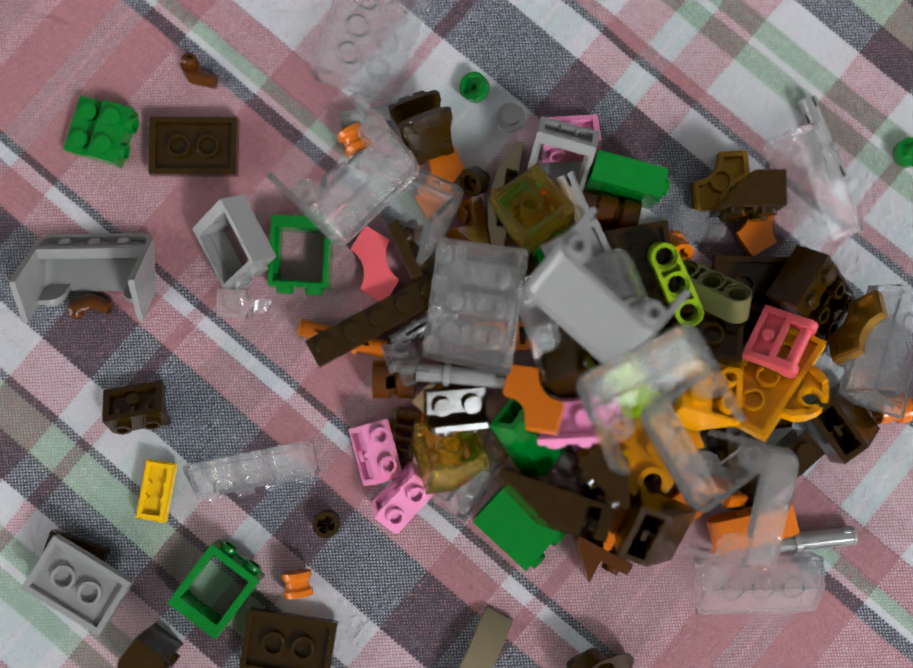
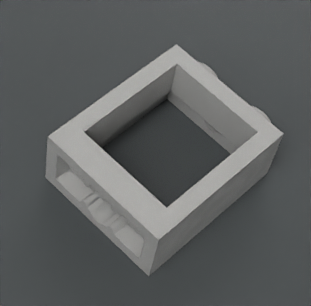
[524,116,600,204]
[192,195,277,290]

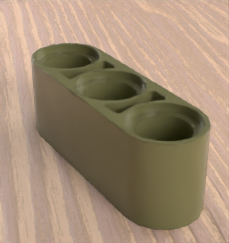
[676,259,752,324]

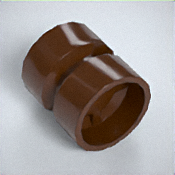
[593,191,642,232]
[372,360,416,398]

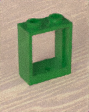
[268,215,334,296]
[167,540,265,639]

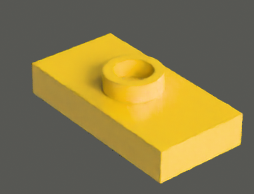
[135,458,178,523]

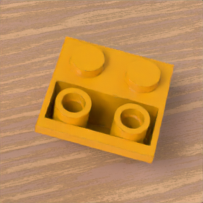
[667,354,743,431]

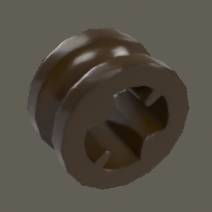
[313,510,341,538]

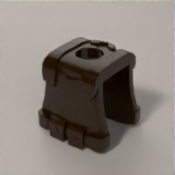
[388,90,454,166]

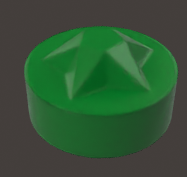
[459,72,490,103]
[893,137,913,168]

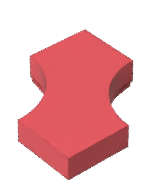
[350,225,400,301]

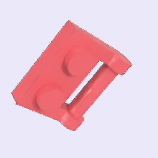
[742,305,819,378]

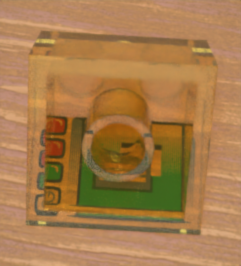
[488,164,574,256]
[412,423,490,495]

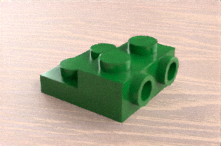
[63,95,139,168]

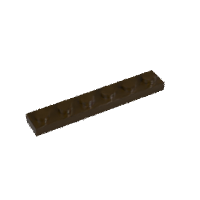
[305,259,474,368]

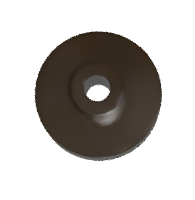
[459,166,490,197]

